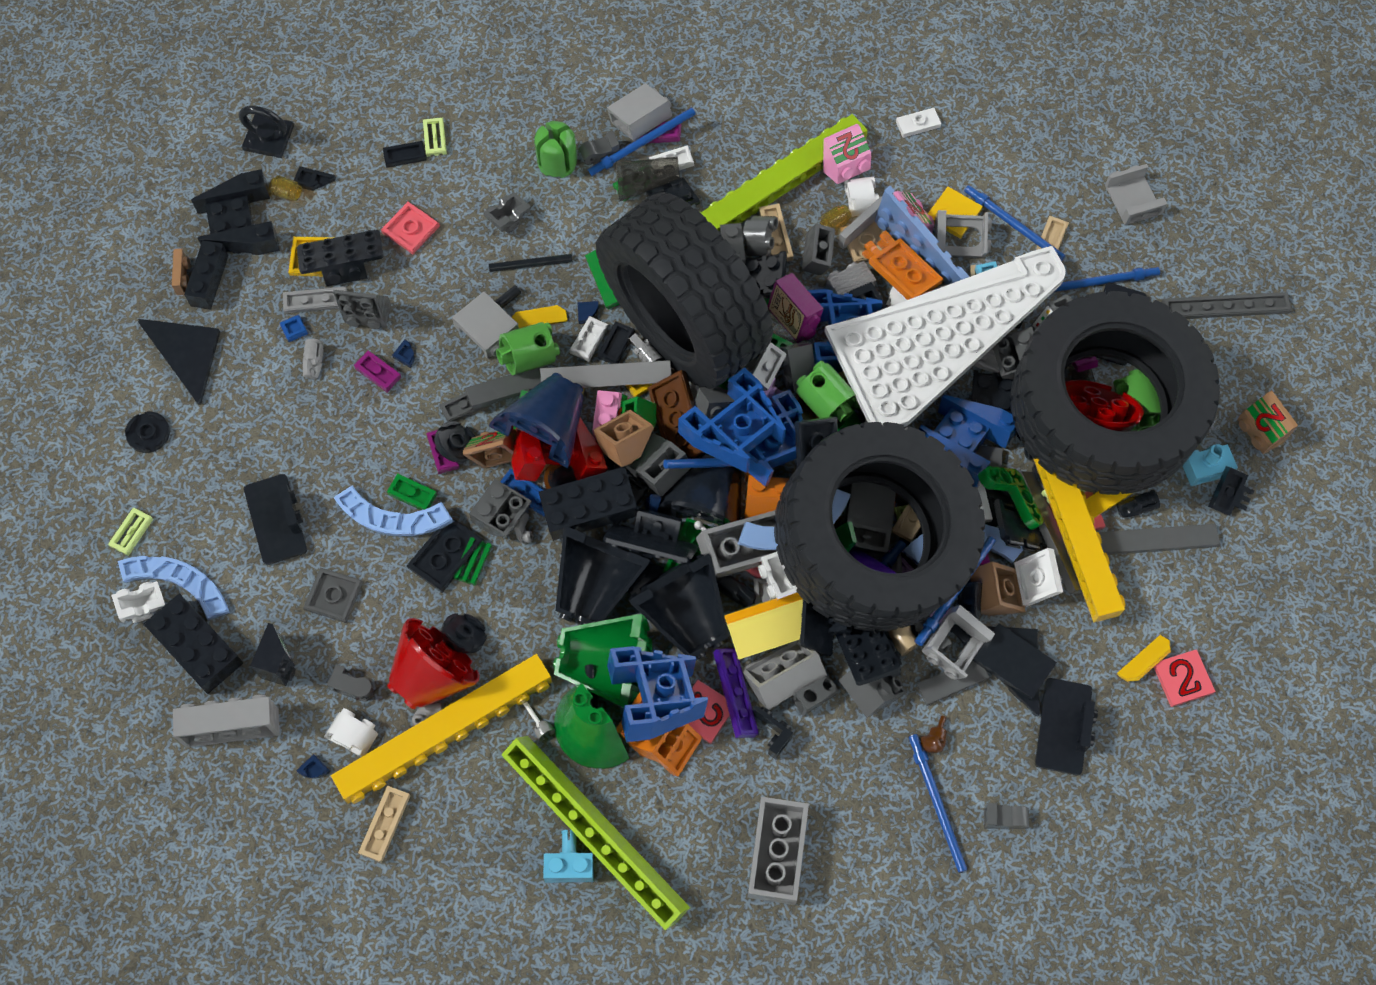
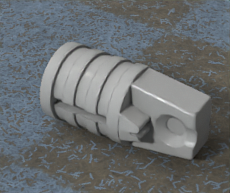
[629,333,664,362]
[303,339,324,380]

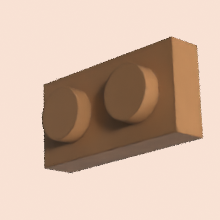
[172,249,190,295]

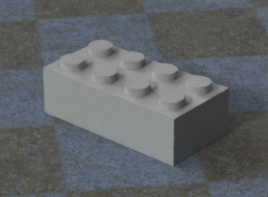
[696,510,777,579]
[173,695,280,748]
[747,797,809,905]

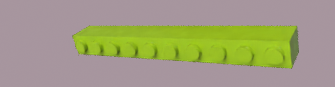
[700,114,868,232]
[502,736,690,930]

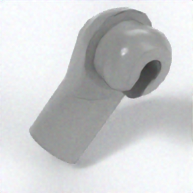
[513,512,534,544]
[412,703,444,726]

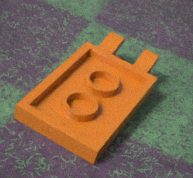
[862,230,943,300]

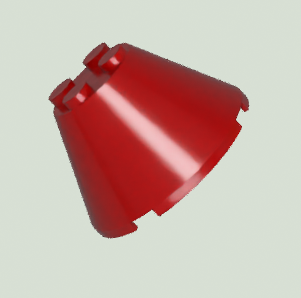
[1065,380,1144,432]
[387,618,480,710]

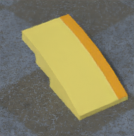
[724,593,803,659]

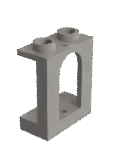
[935,210,992,258]
[922,605,995,680]

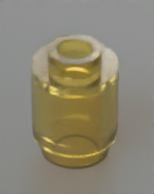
[269,175,302,201]
[820,204,852,231]

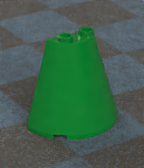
[553,614,652,707]
[554,684,630,769]

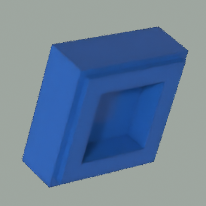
[280,315,308,342]

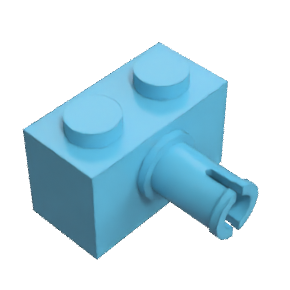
[1183,444,1238,486]
[543,830,594,883]

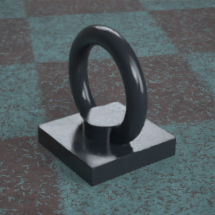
[239,105,294,159]

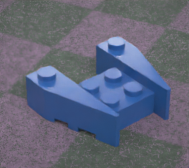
[808,289,883,373]
[678,367,786,473]
[747,390,803,487]
[919,395,1017,488]
[607,646,708,742]

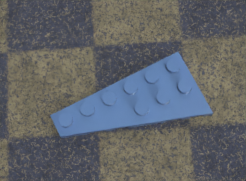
[875,186,969,284]

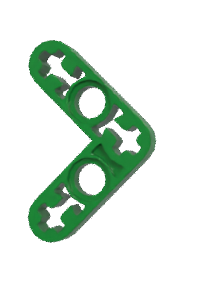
[978,466,1044,530]

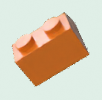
[745,475,789,519]

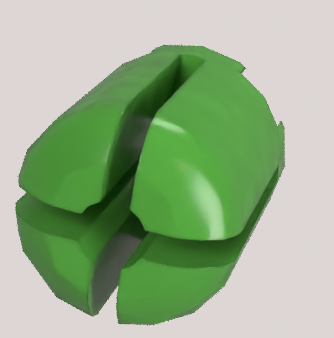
[534,121,577,178]

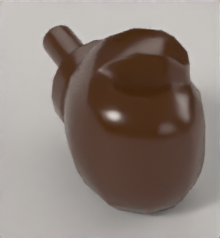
[920,716,947,753]

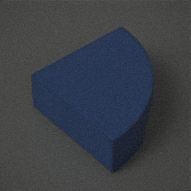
[577,301,599,324]
[392,339,414,368]
[644,494,661,512]
[296,754,331,779]

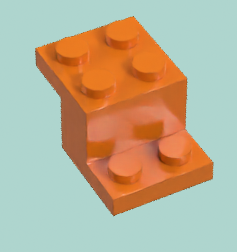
[616,693,702,777]

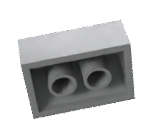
[742,639,827,709]

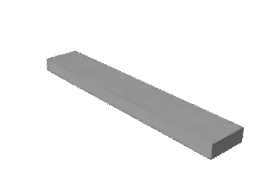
[540,360,671,388]

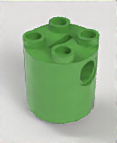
[496,322,560,375]
[796,361,857,423]
[1113,369,1161,431]

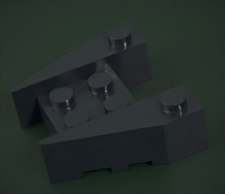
[191,169,280,255]

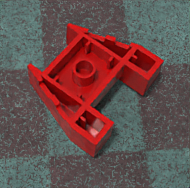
[511,418,607,481]

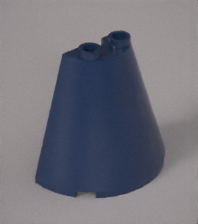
[489,373,584,468]

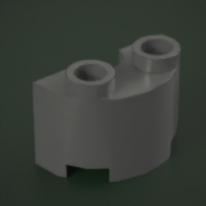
[483,192,531,233]
[743,215,778,256]

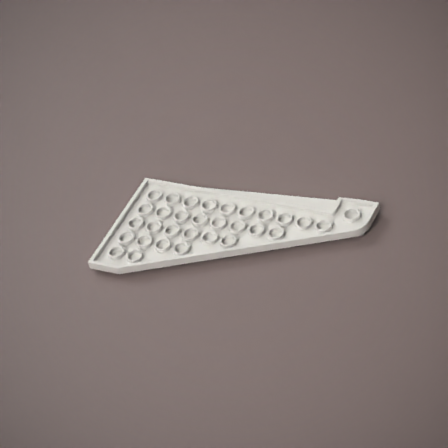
[824,246,1066,427]

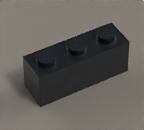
[184,240,229,310]

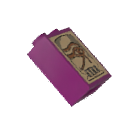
[767,273,823,343]

